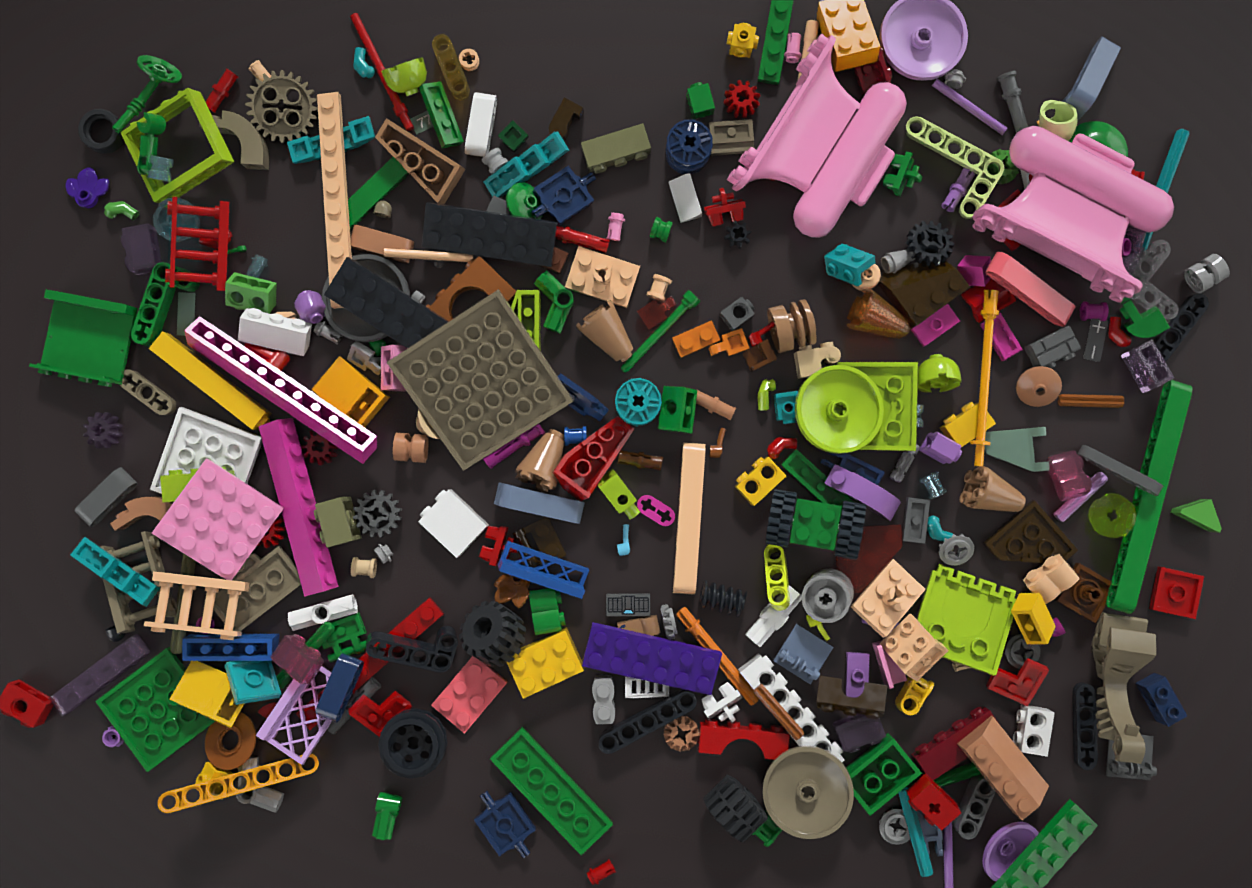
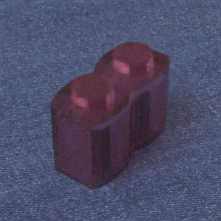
[1046,450,1092,502]
[271,634,324,684]

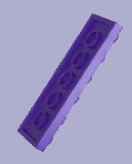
[582,622,722,695]

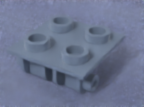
[773,624,834,684]

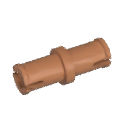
[696,390,736,420]

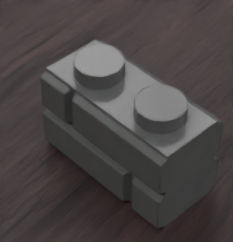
[1024,326,1081,368]

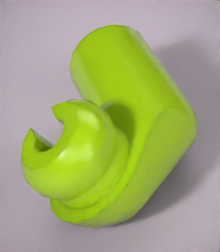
[758,379,776,410]

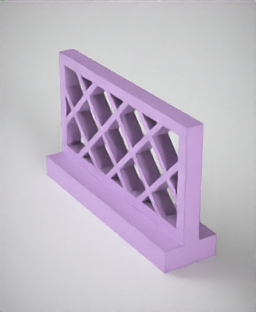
[256,658,332,765]

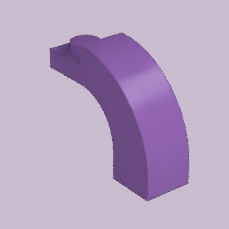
[825,464,901,521]

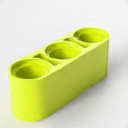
[764,544,790,611]

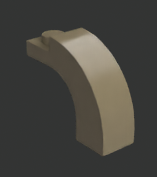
[199,110,269,170]

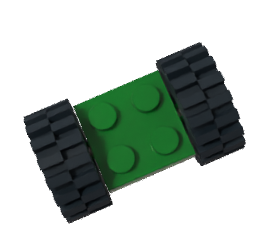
[766,489,866,560]

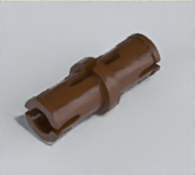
[618,450,663,471]

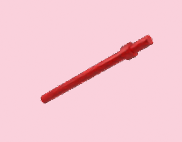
[350,13,414,131]

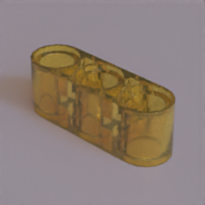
[432,34,470,100]

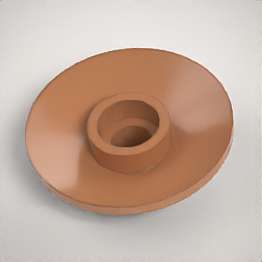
[1016,366,1062,407]

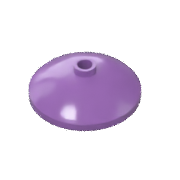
[982,822,1039,881]

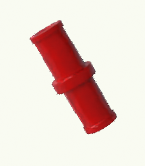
[205,68,238,113]

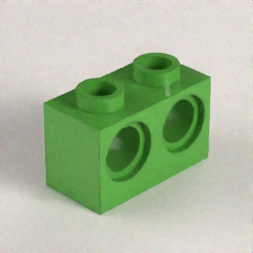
[225,272,277,314]

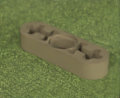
[120,370,176,416]

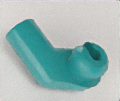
[927,515,953,542]

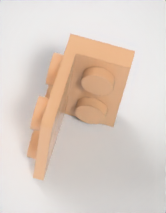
[880,614,949,681]

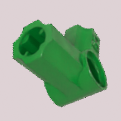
[534,270,574,334]

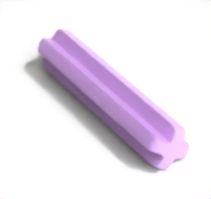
[1054,472,1108,522]

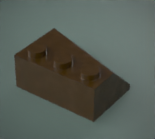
[878,261,970,329]

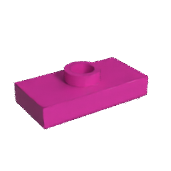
[911,303,960,347]
[980,313,1023,361]

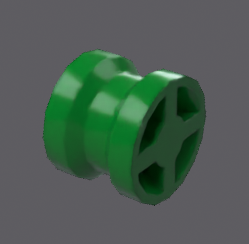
[649,217,673,243]

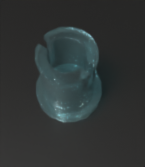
[246,254,268,278]

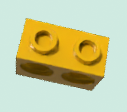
[734,457,786,506]

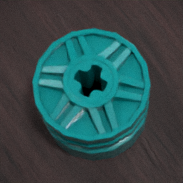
[615,378,662,426]

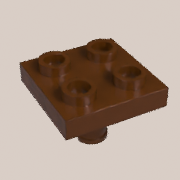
[1055,563,1111,623]

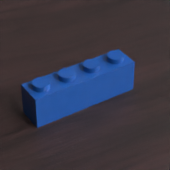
[182,634,279,661]

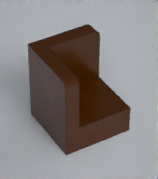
[743,339,777,372]

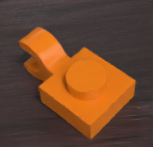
[708,328,749,357]

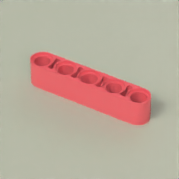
[985,252,1075,327]

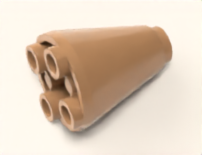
[516,429,564,493]
[960,466,1026,512]

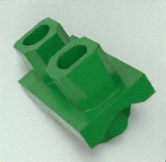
[883,151,923,197]

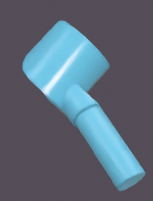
[617,525,630,556]

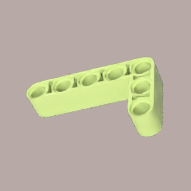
[906,116,1004,219]

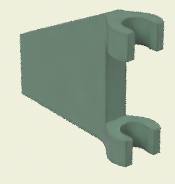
[985,427,1050,472]

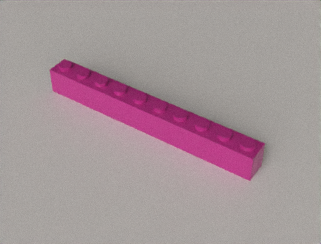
[184,316,377,464]

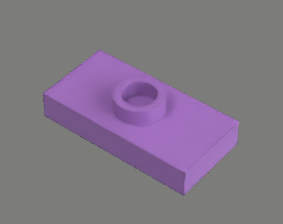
[845,652,870,697]

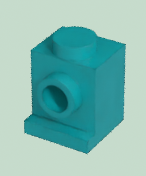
[773,391,798,424]

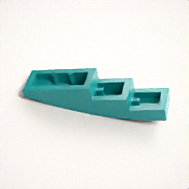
[483,132,569,198]
[70,537,160,607]

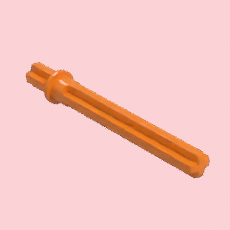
[676,607,759,706]

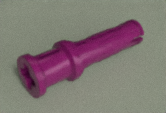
[483,423,545,469]

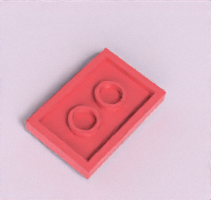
[431,656,508,734]

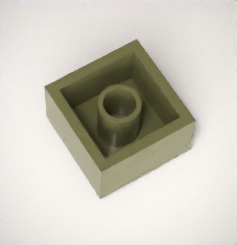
[314,497,362,548]

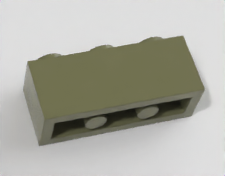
[581,123,651,174]

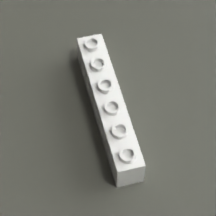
[738,653,844,762]

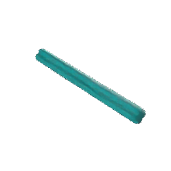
[1134,129,1189,251]

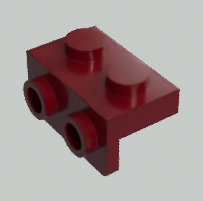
[853,46,892,96]

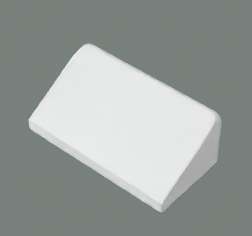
[668,173,702,223]

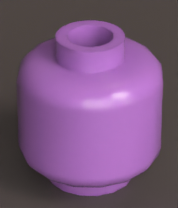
[294,290,326,324]

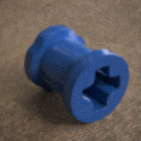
[564,427,587,446]

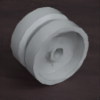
[801,569,854,623]

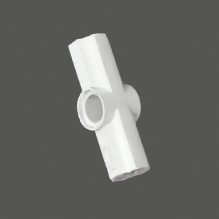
[745,586,802,647]
[288,594,358,631]

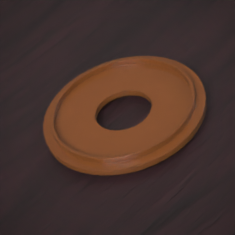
[205,712,256,770]

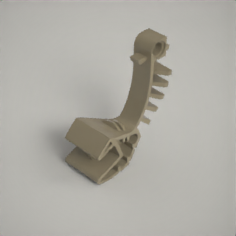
[1092,612,1156,764]

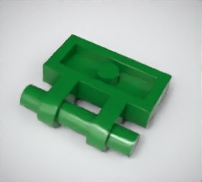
[316,612,367,663]

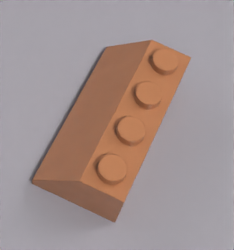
[957,716,1049,820]

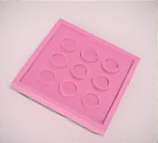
[152,458,283,580]

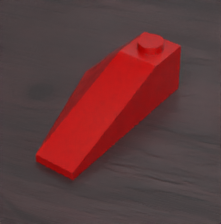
[552,416,634,501]

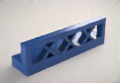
[498,541,589,599]

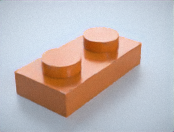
[672,320,720,358]

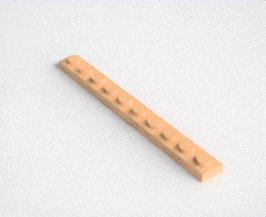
[317,92,352,309]

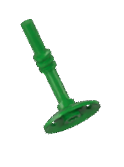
[112,55,182,133]

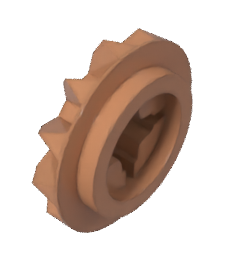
[664,716,699,752]

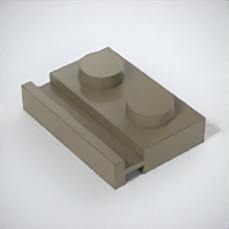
[709,119,755,156]

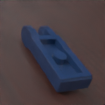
[820,452,885,485]

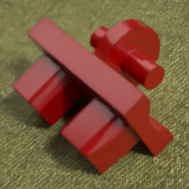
[704,188,746,226]
[479,526,518,566]

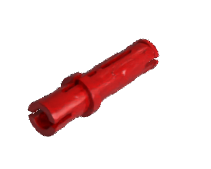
[556,226,610,253]

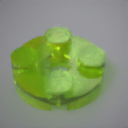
[1088,493,1136,538]

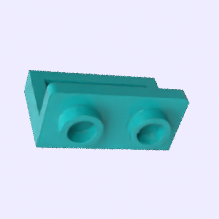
[824,244,876,286]

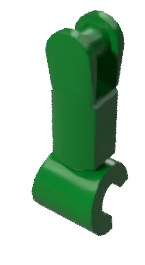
[137,112,166,176]

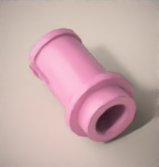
[784,33,801,63]
[606,213,625,241]

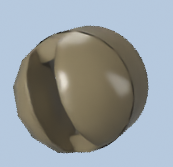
[373,201,392,219]

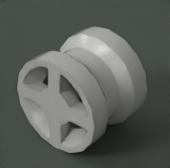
[482,148,508,175]

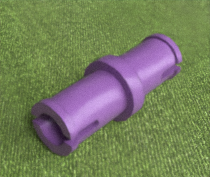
[941,168,975,212]

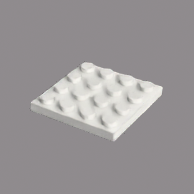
[150,407,263,494]

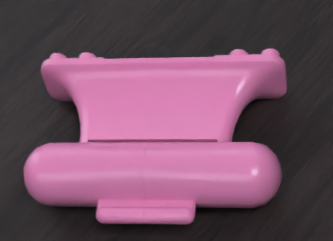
[727,34,907,238]
[972,126,1174,302]

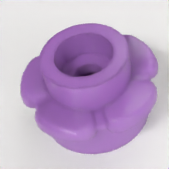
[102,726,124,748]

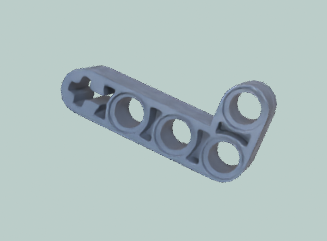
[1062,37,1121,120]
[494,482,585,524]

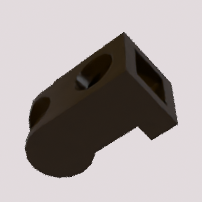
[549,97,584,141]

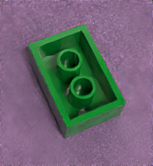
[846,733,922,816]

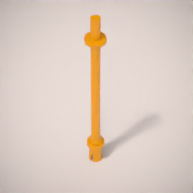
[970,290,999,467]

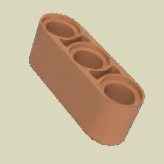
[350,225,415,264]

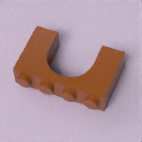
[426,256,516,321]

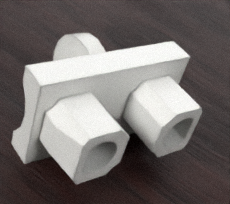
[701,682,743,722]

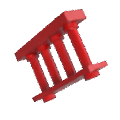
[165,196,229,291]

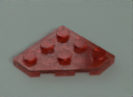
[835,524,902,593]

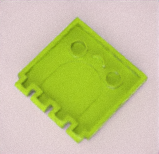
[837,362,918,451]
[917,564,1016,676]

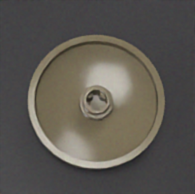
[763,746,854,839]

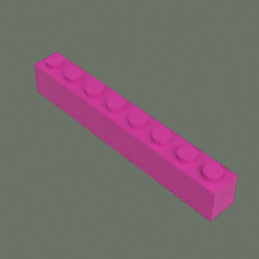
[259,418,339,597]

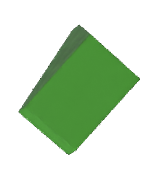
[1170,499,1222,533]

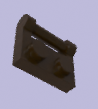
[512,517,567,568]

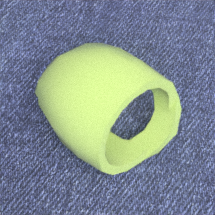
[1037,100,1078,141]

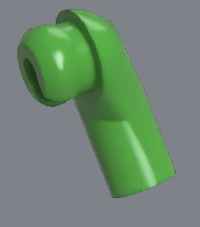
[104,201,139,220]

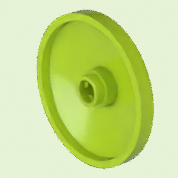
[795,365,884,454]

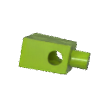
[598,468,640,519]

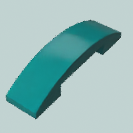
[287,116,375,164]

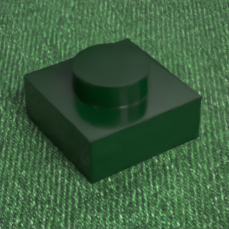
[498,120,529,152]

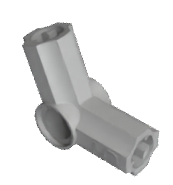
[236,756,284,813]

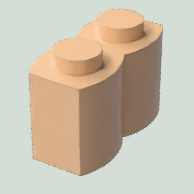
[1023,554,1080,604]

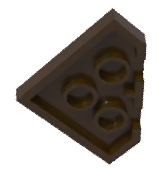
[983,500,1078,563]

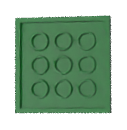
[95,647,216,772]

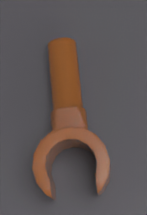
[709,428,726,458]

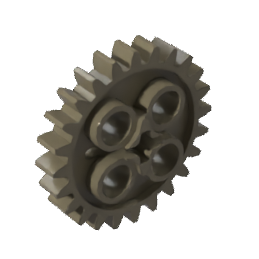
[245,70,318,143]

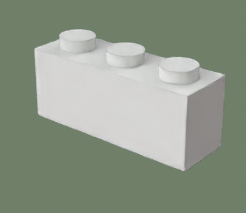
[238,308,312,356]

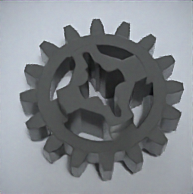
[353,490,402,537]

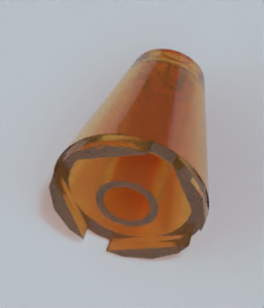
[847,288,911,339]

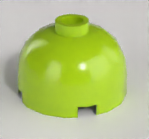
[381,57,427,96]
[918,354,961,393]

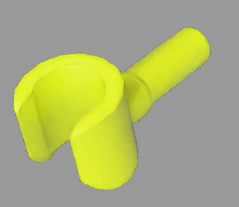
[806,615,830,641]

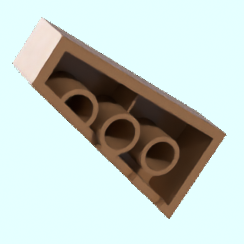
[375,118,466,205]

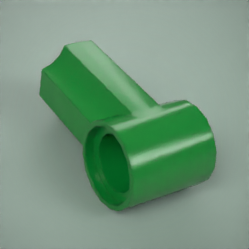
[372,792,402,840]

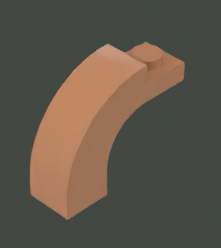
[110,497,174,531]

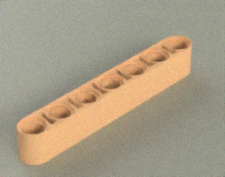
[673,442,705,595]

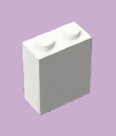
[418,489,489,558]

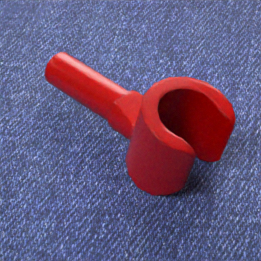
[749,321,775,346]

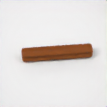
[1058,394,1124,408]
[753,684,804,740]

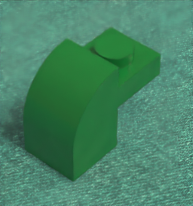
[1119,298,1170,338]

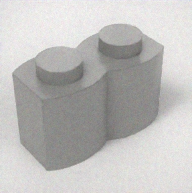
[592,675,615,724]

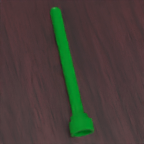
[621,290,701,372]

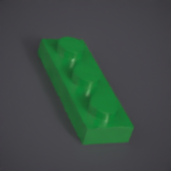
[419,81,464,148]

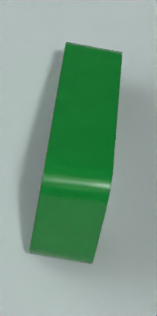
[131,262,200,347]

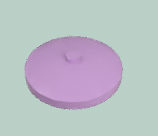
[879,0,968,81]

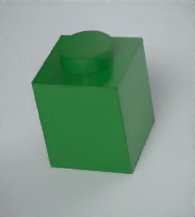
[686,82,715,120]

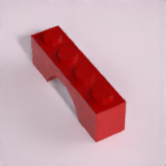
[697,719,789,760]

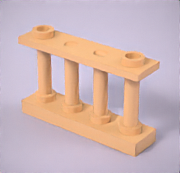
[144,571,250,640]

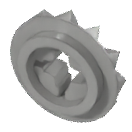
[938,534,974,565]
[661,604,677,640]
[879,808,910,845]

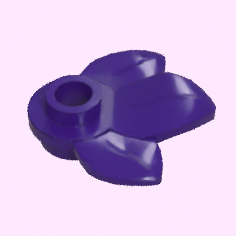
[66,167,109,208]

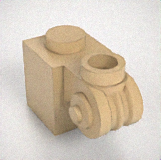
[794,342,841,379]

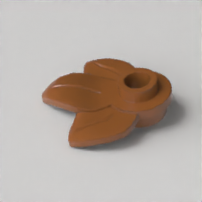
[494,574,530,609]

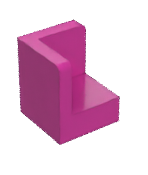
[957,255,991,286]

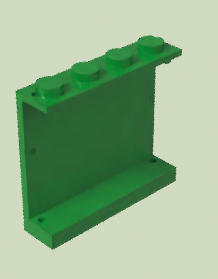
[29,289,138,387]

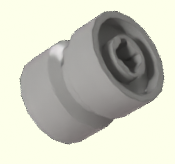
[1184,254,1230,293]

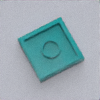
[225,661,282,705]

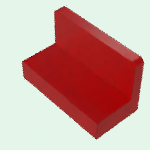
[962,278,1016,323]

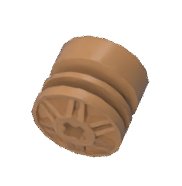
[767,299,817,353]

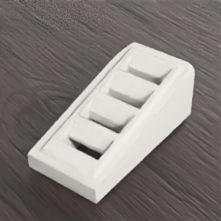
[625,676,669,698]

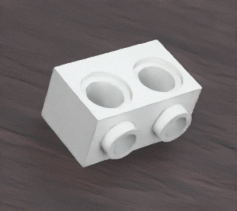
[1013,704,1054,757]

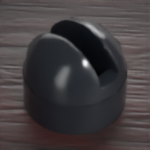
[105,625,126,642]

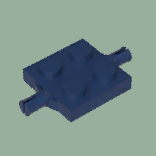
[531,165,596,226]
[474,791,536,858]

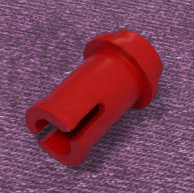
[586,859,616,885]

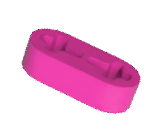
[637,495,675,526]

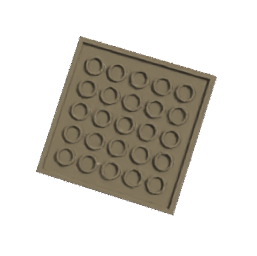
[387,289,573,471]

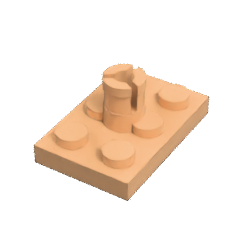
[565,246,640,308]
[851,559,925,638]

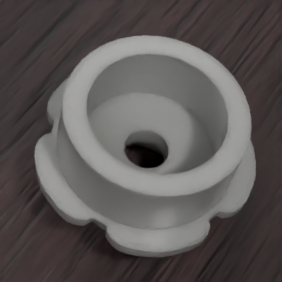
[944,69,966,89]
[374,544,393,564]

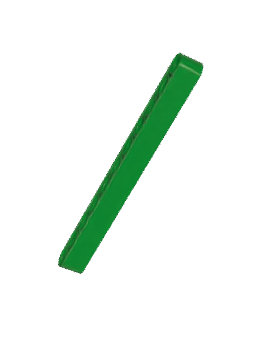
[1106,379,1192,614]

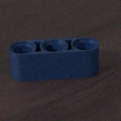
[315,653,364,723]

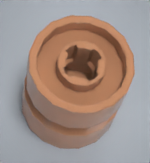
[393,433,429,463]

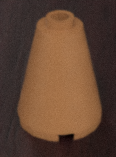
[576,300,633,362]

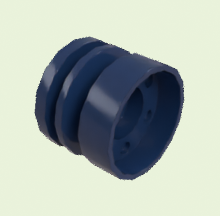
[666,120,713,174]

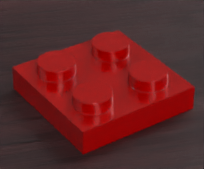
[1149,566,1204,619]

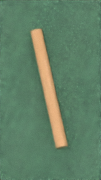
[384,248,473,262]

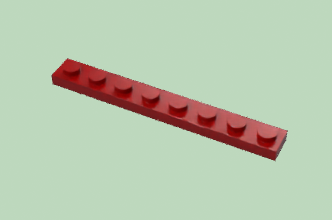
[296,598,444,730]

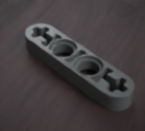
[1077,445,1164,496]

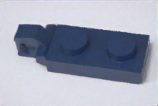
[558,373,609,421]

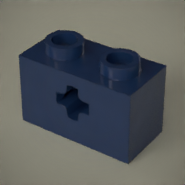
[1135,673,1187,727]

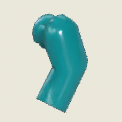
[353,47,375,78]

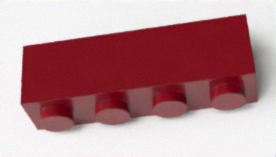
[911,706,1000,780]

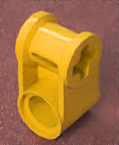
[895,676,934,715]

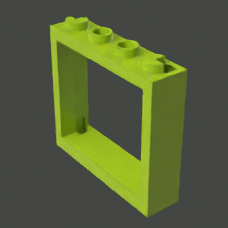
[120,88,234,205]

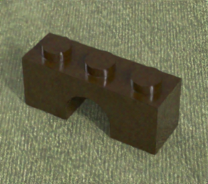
[816,676,887,719]

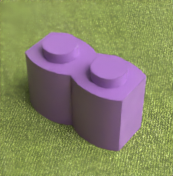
[919,432,962,464]

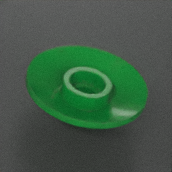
[506,182,543,219]

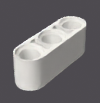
[465,92,497,157]

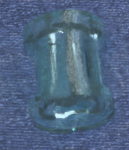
[920,471,947,499]

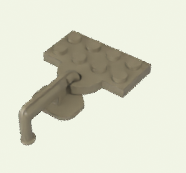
[213,546,301,631]

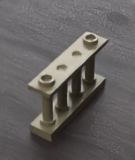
[100,531,177,633]

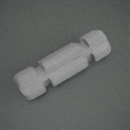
[890,444,920,483]

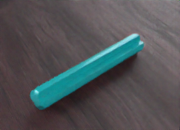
[898,787,933,877]

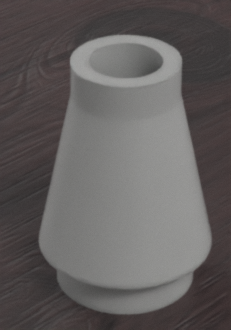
[881,249,915,273]

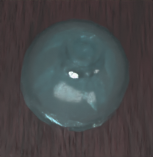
[153,198,201,242]

